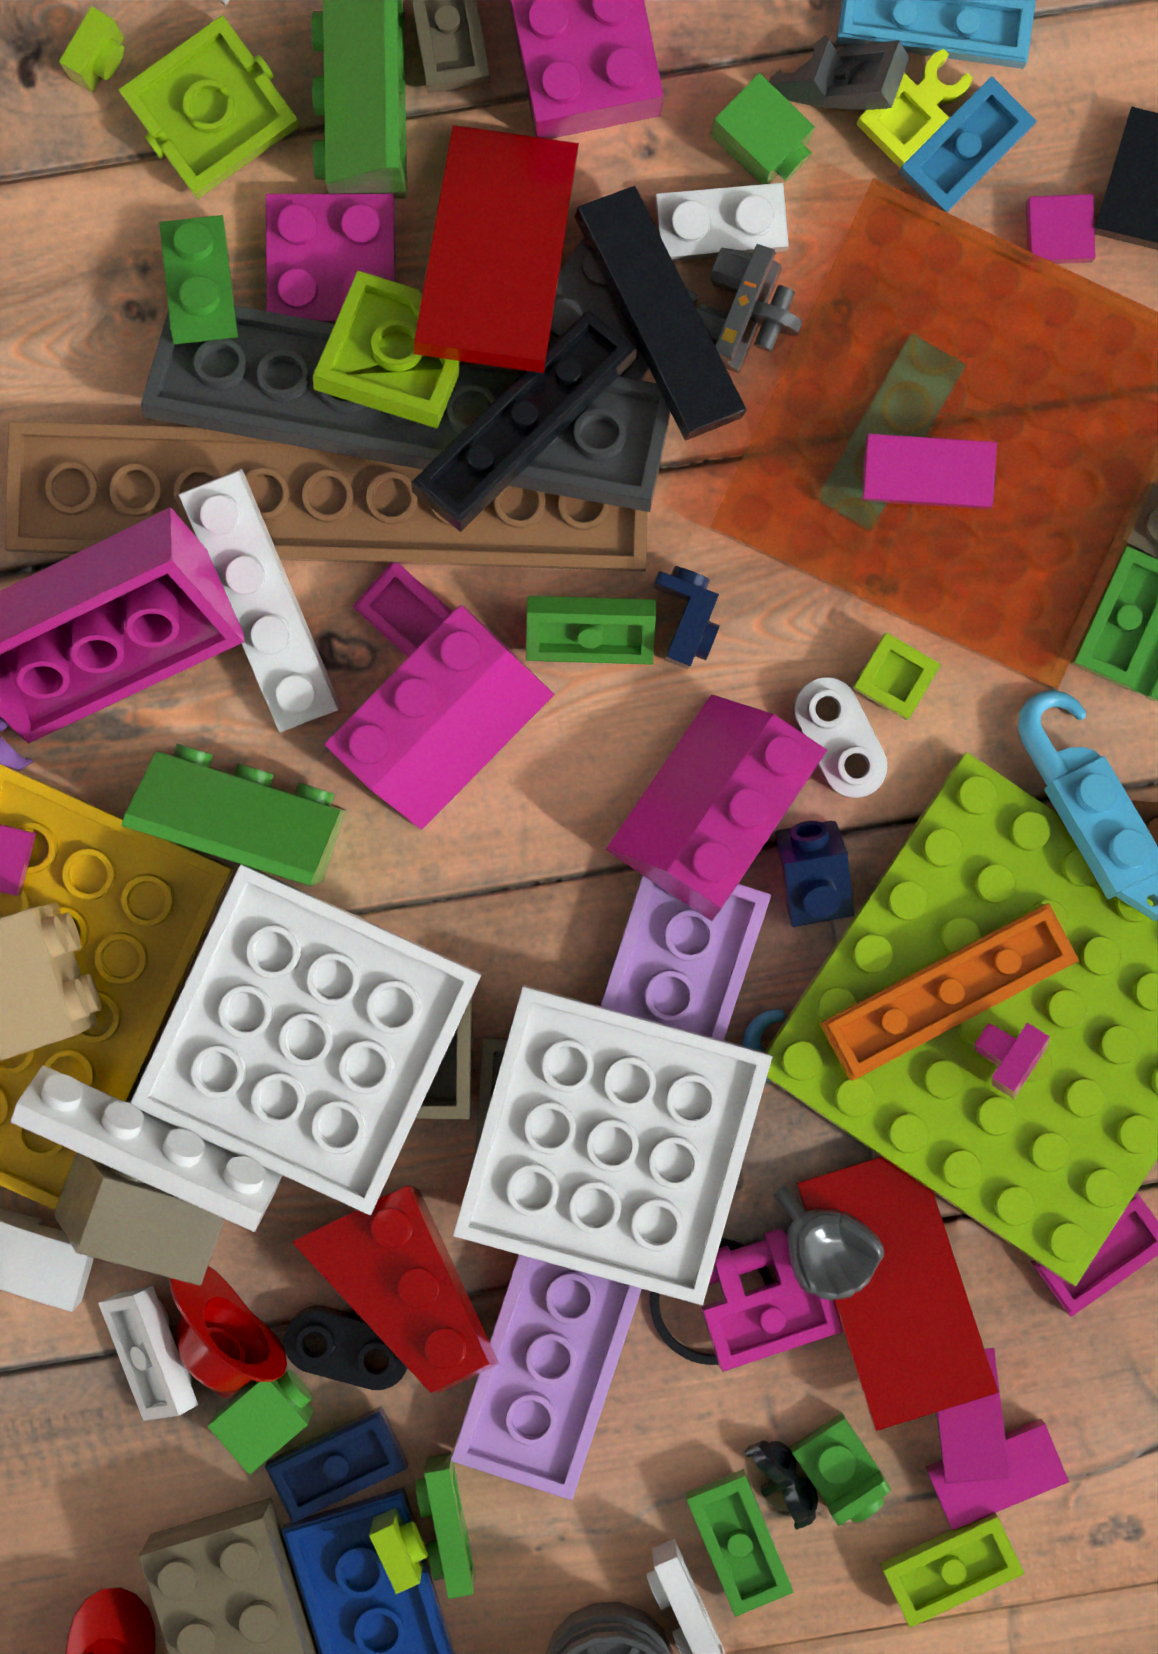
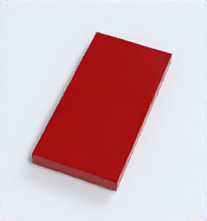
[414,125,579,373]
[796,1156,999,1431]

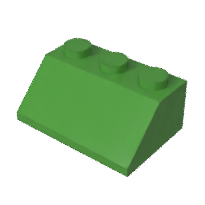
[312,0,407,199]
[121,743,346,886]

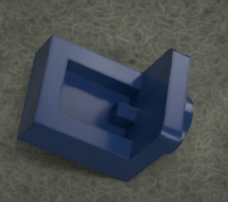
[653,566,720,670]
[775,821,855,927]

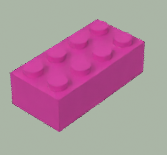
[508,0,664,139]

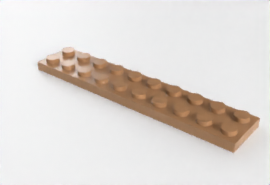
[5,421,648,571]

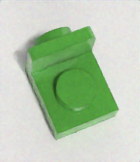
[790,1412,891,1526]

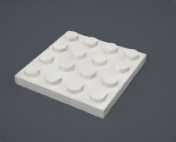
[131,864,482,1216]
[453,985,773,1305]

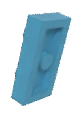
[898,76,1037,218]

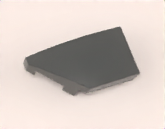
[769,35,910,110]

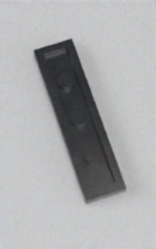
[574,185,747,441]
[411,310,636,532]

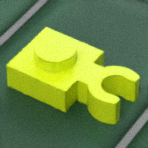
[856,49,973,168]

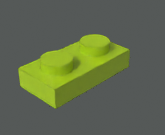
[880,1513,1025,1628]

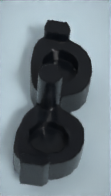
[743,1440,818,1530]

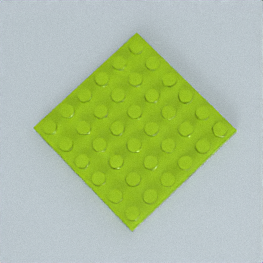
[765,752,1158,1286]

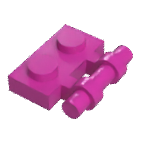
[700,1227,843,1372]

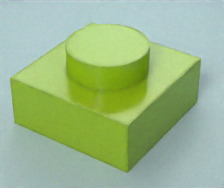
[59,6,124,93]
[852,632,941,720]
[369,1507,428,1594]

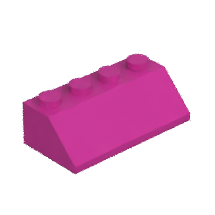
[0,507,244,744]

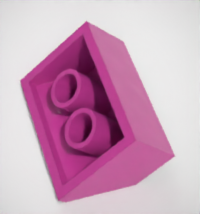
[324,604,555,830]
[606,694,827,921]

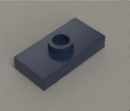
[265,1406,409,1524]

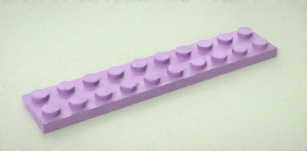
[451,875,771,1500]

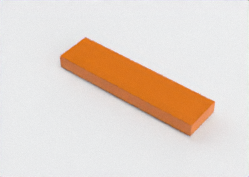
[819,903,1079,1081]

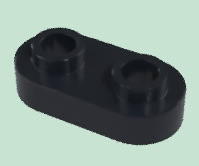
[284,1305,407,1390]

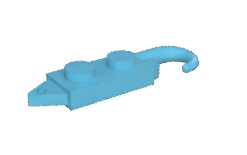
[1018,690,1158,921]

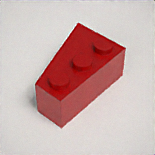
[292,1185,499,1393]

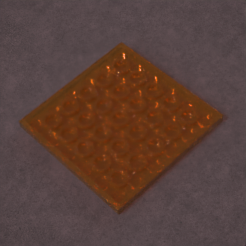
[709,178,1158,690]

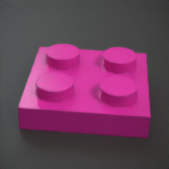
[266,193,396,324]

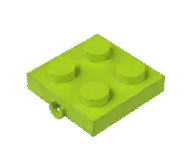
[119,14,300,200]

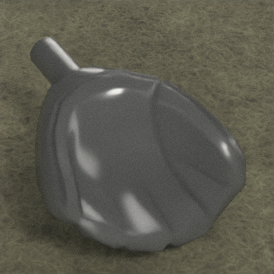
[774,1186,884,1300]

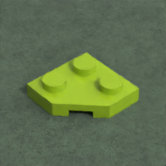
[313,271,459,429]

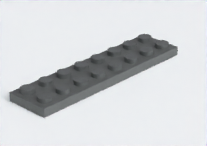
[140,305,671,512]

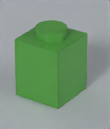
[711,72,815,185]
[207,1370,314,1475]

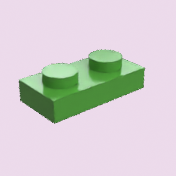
[159,215,238,345]
[526,596,656,665]
[415,1452,476,1599]
[685,1469,794,1617]

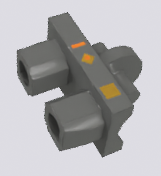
[697,244,803,373]

